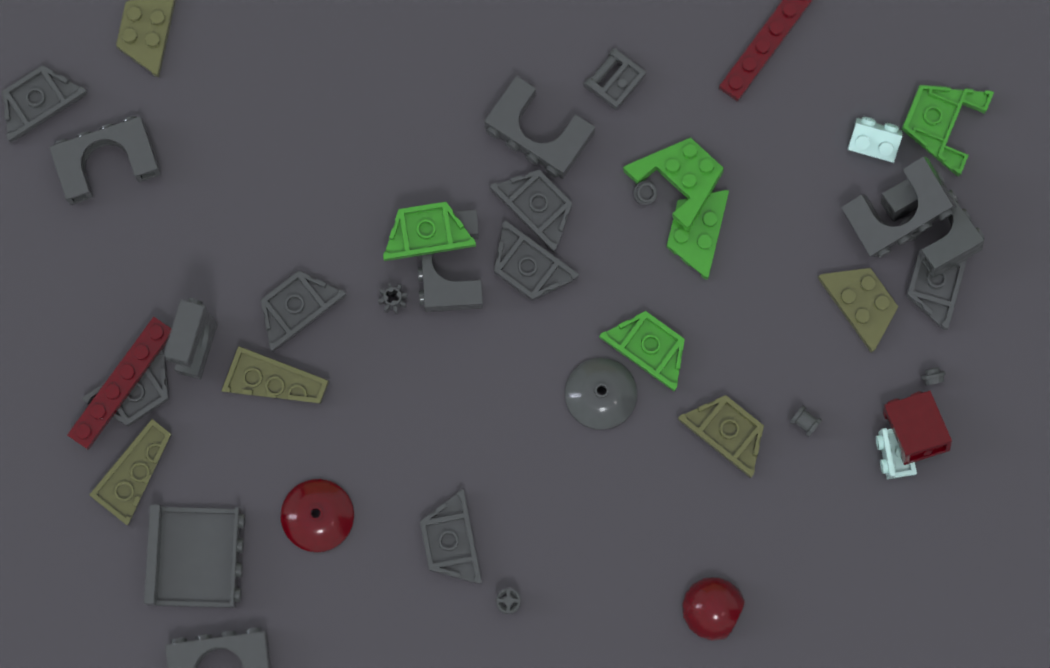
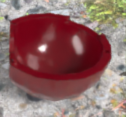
[682,577,745,640]

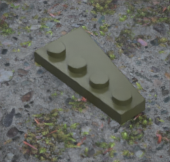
[221,346,329,403]
[89,419,171,526]

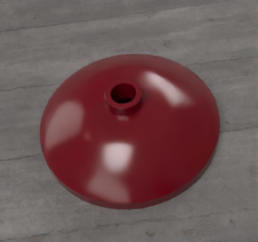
[281,479,354,552]

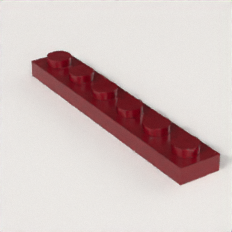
[719,0,813,102]
[67,317,171,450]

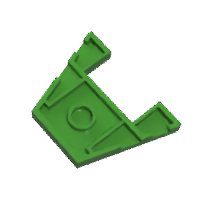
[901,85,994,176]
[623,137,724,232]

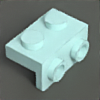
[848,117,902,163]
[876,428,917,480]

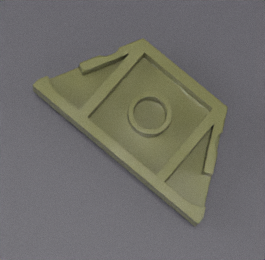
[116,0,176,77]
[818,268,898,353]
[677,395,764,478]

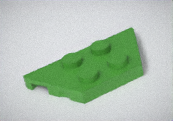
[666,190,729,280]
[383,202,476,261]
[599,311,685,392]

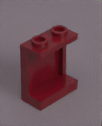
[883,391,952,465]

